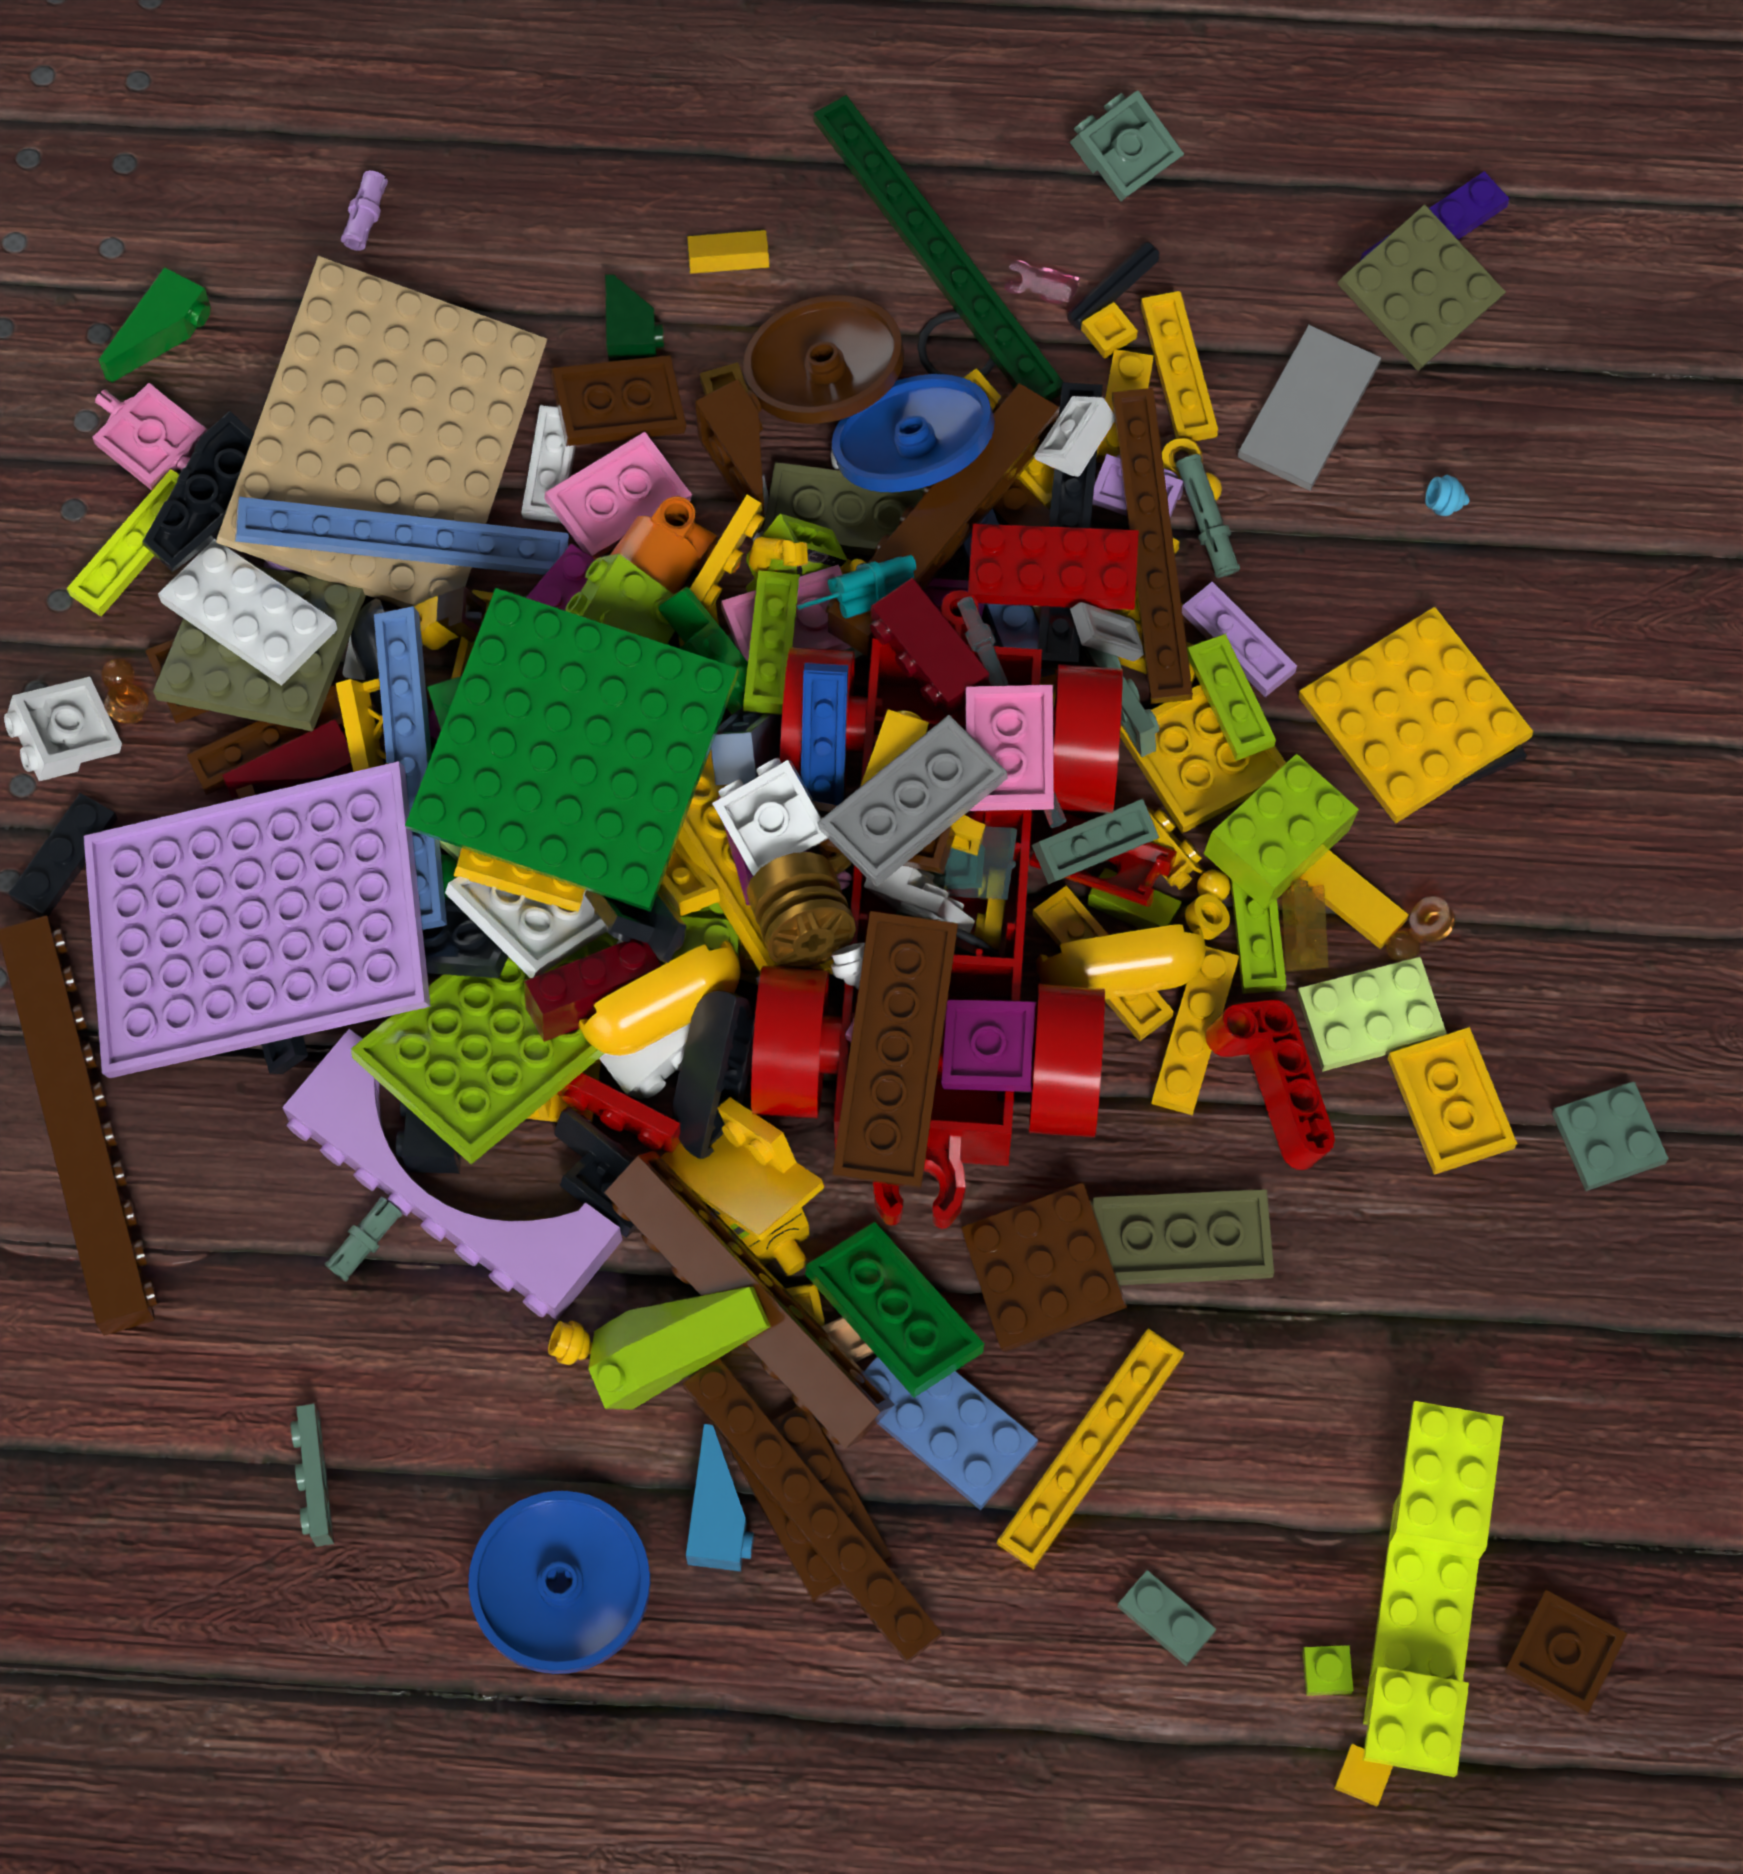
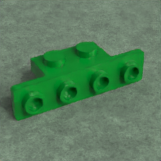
[658,587,748,714]

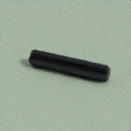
[1067,242,1160,330]

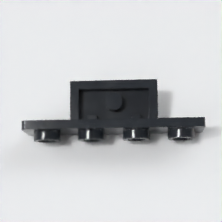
[584,889,686,963]
[554,1107,637,1238]

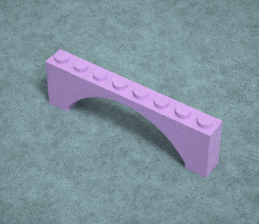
[283,1029,622,1321]

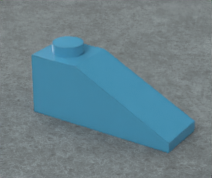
[686,1424,754,1571]

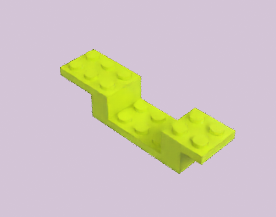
[1363,1401,1504,1777]

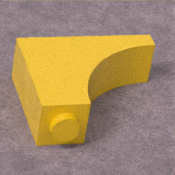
[860,710,986,856]

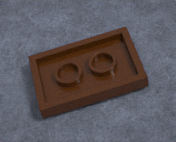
[551,355,686,446]

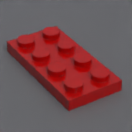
[968,524,1139,610]

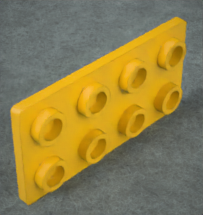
[661,1097,825,1240]

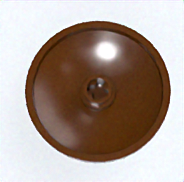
[743,295,904,424]

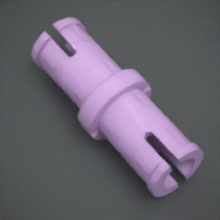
[341,171,388,251]

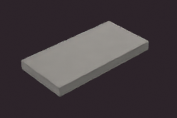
[1238,325,1381,491]
[818,715,1008,887]

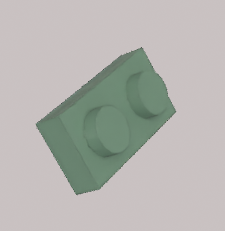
[1117,1570,1216,1666]

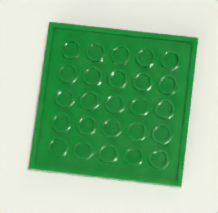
[405,588,739,912]

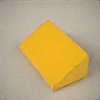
[687,230,769,274]

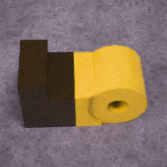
[414,586,487,650]

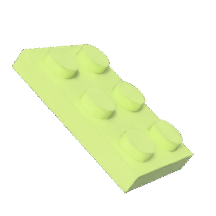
[1297,957,1447,1072]

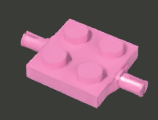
[92,383,207,490]

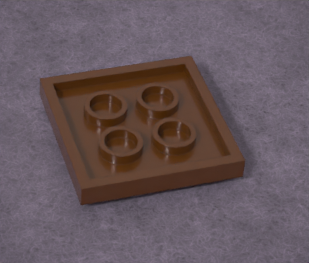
[961,1183,1127,1352]

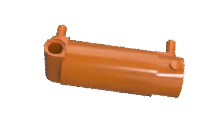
[610,496,741,594]

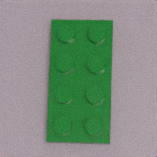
[805,1222,985,1398]

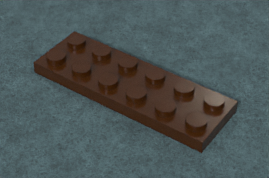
[832,911,958,1189]

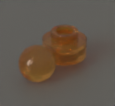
[101,658,149,724]
[1386,897,1455,963]

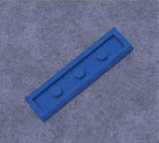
[801,663,849,805]

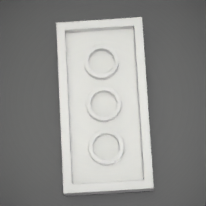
[158,539,338,686]

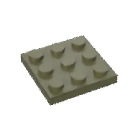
[1337,205,1506,371]

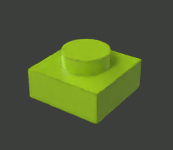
[1303,1645,1353,1696]

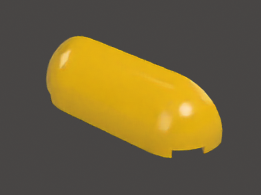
[1036,924,1205,1000]
[579,941,741,1056]

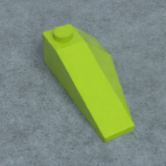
[588,1287,771,1410]

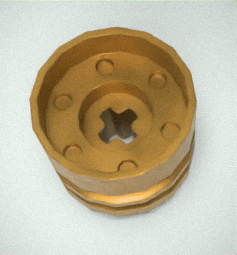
[746,852,856,968]

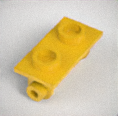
[1146,807,1206,889]

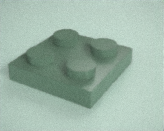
[1552,1081,1669,1191]

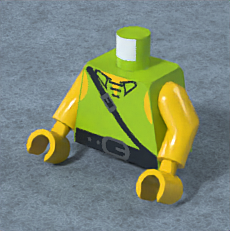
[746,513,866,592]

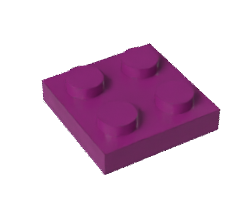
[941,1000,1037,1092]

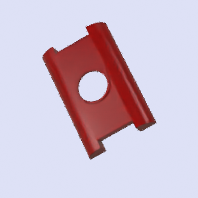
[1029,811,1177,907]

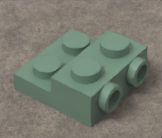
[1070,90,1184,202]

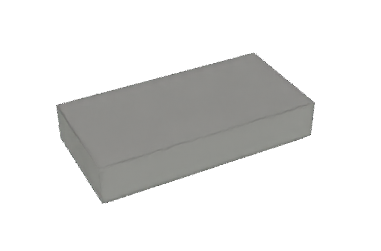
[1070,602,1144,662]

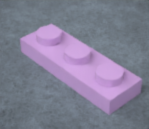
[1182,582,1297,697]

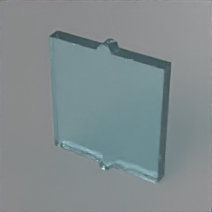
[944,827,1017,900]

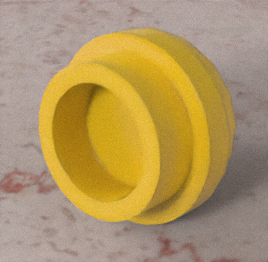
[548,1320,592,1365]

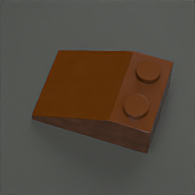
[695,379,765,533]

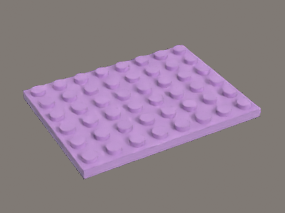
[84,761,431,1078]

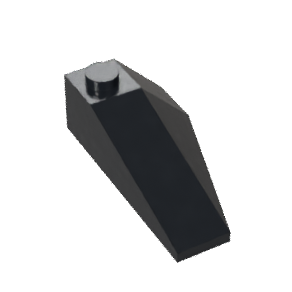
[143,411,254,572]

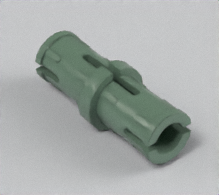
[325,1197,403,1282]

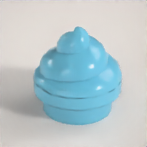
[1425,475,1470,517]

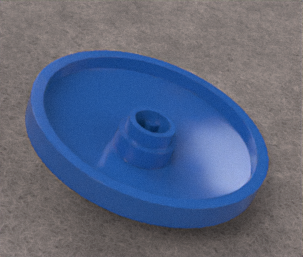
[832,374,995,492]
[468,1491,651,1674]

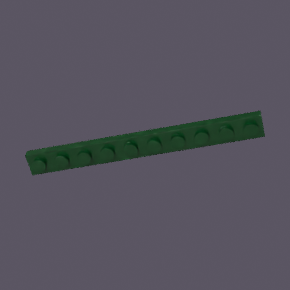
[813,95,1063,401]

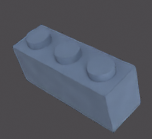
[711,708,782,785]

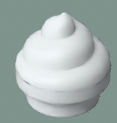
[831,943,865,990]

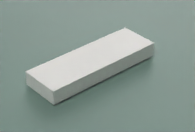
[521,405,576,523]

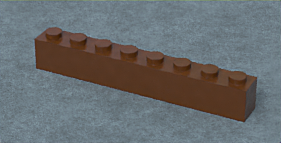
[826,383,1059,657]
[604,1151,895,1449]

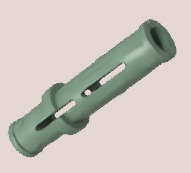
[1176,454,1241,578]

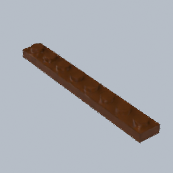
[1112,388,1193,704]
[683,1358,942,1664]

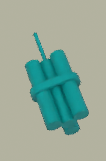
[797,554,916,619]

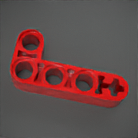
[1205,1000,1335,1170]

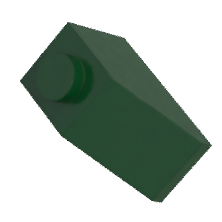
[605,274,664,362]

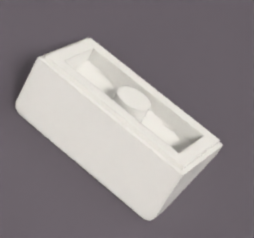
[1034,396,1115,477]

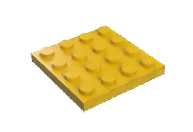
[1299,607,1533,824]

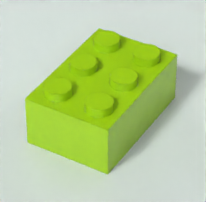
[1203,754,1359,910]

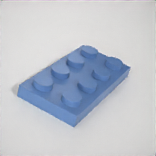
[864,1357,1038,1510]

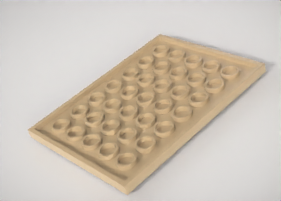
[216,256,547,608]

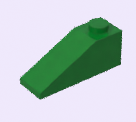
[98,267,211,383]

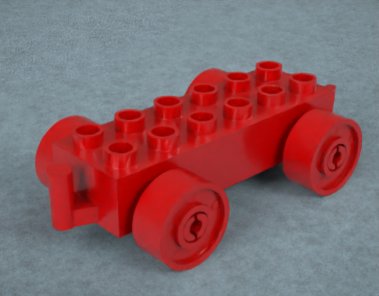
[751,590,1123,1229]

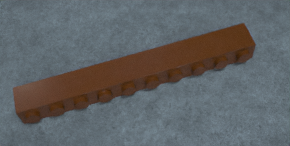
[0,915,159,1336]

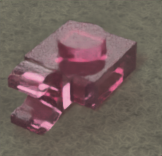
[1004,260,1080,304]

